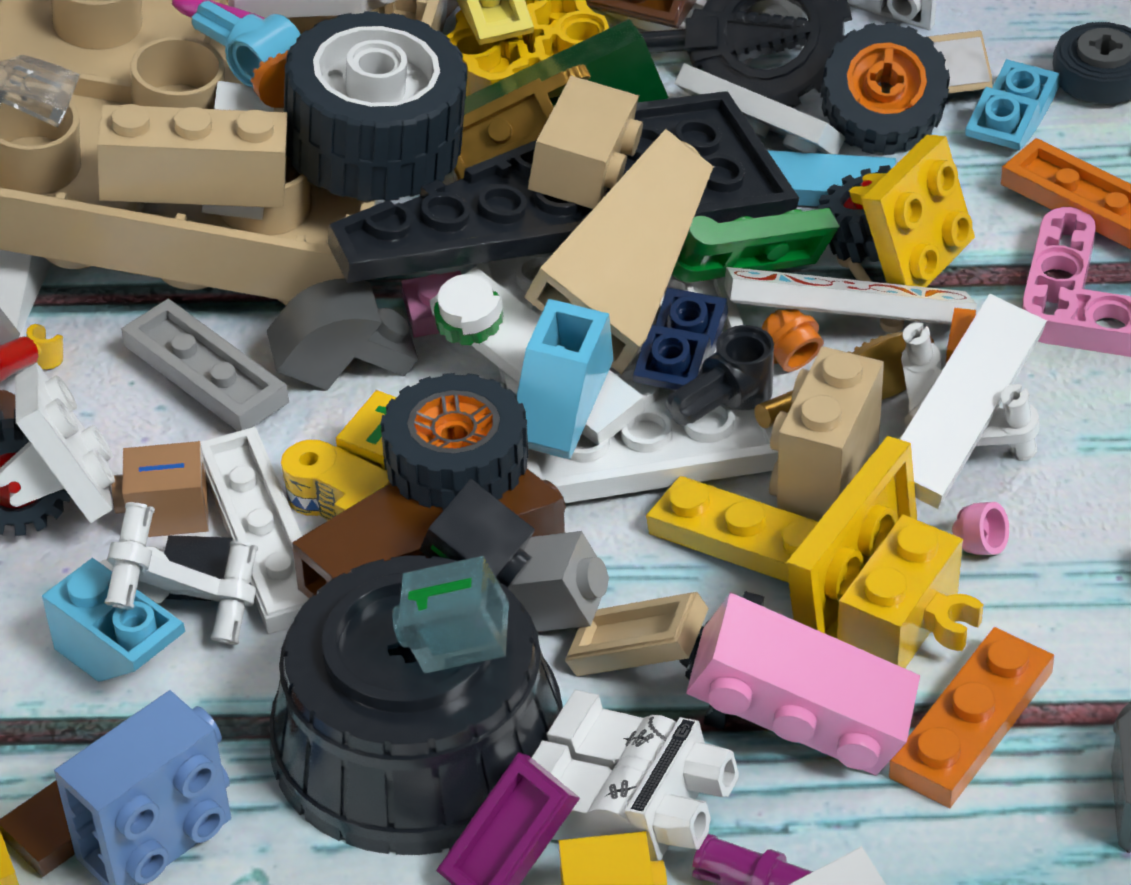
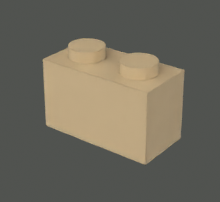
[528,76,643,209]

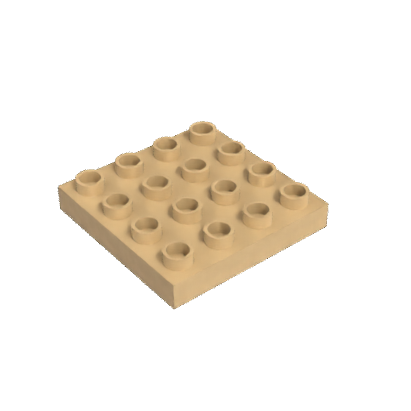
[0,0,447,305]

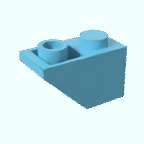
[517,299,614,460]
[42,557,185,682]

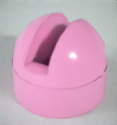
[952,502,1009,555]

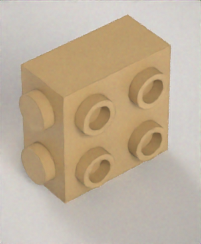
[769,346,884,522]

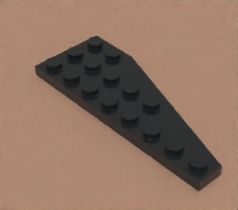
[327,91,799,283]

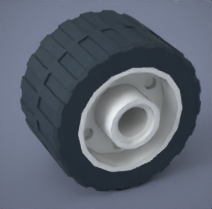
[284,11,467,201]

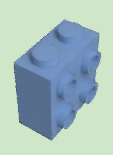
[54,690,232,885]

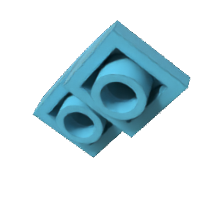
[965,59,1059,151]

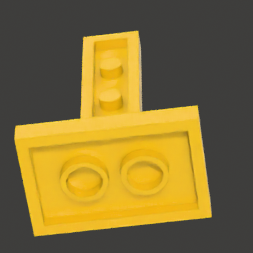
[646,436,917,639]

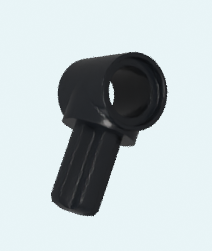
[666,325,774,426]

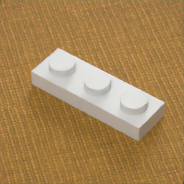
[674,63,845,155]

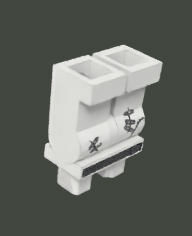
[532,689,739,861]

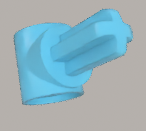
[192,1,301,88]

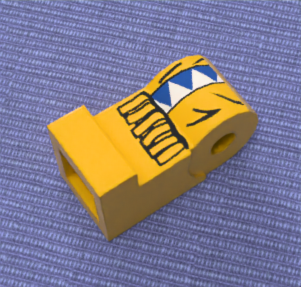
[281,440,390,520]

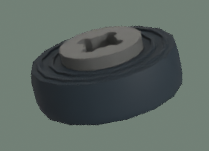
[1052,22,1131,104]

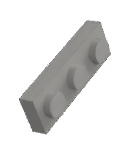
[121,298,289,431]

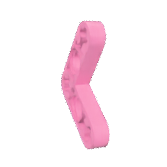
[1022,207,1131,357]

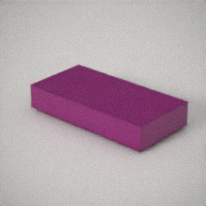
[436,753,580,885]

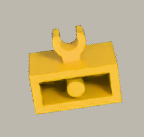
[837,514,983,668]

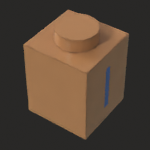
[111,441,209,537]

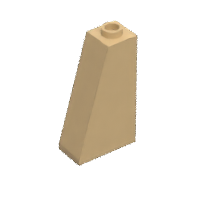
[524,129,714,375]

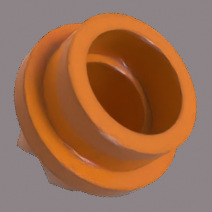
[761,309,824,372]

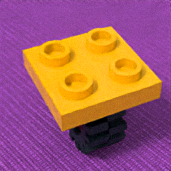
[817,135,975,287]

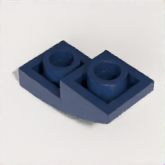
[633,287,728,390]

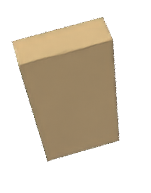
[565,592,709,677]

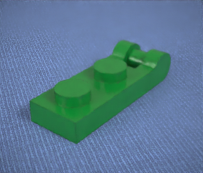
[672,208,840,283]

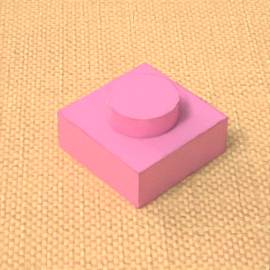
[401,271,461,338]

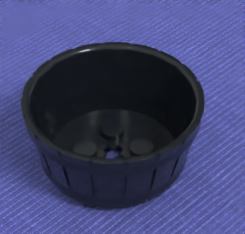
[269,555,563,855]

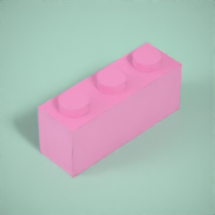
[686,592,920,776]

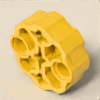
[447,0,609,97]

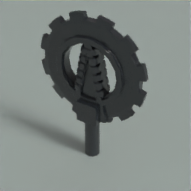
[640,0,852,108]

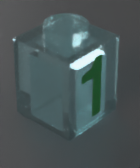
[392,556,509,673]

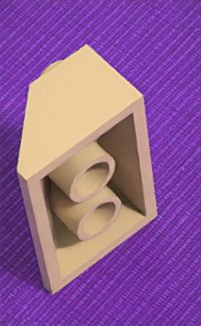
[97,104,287,208]

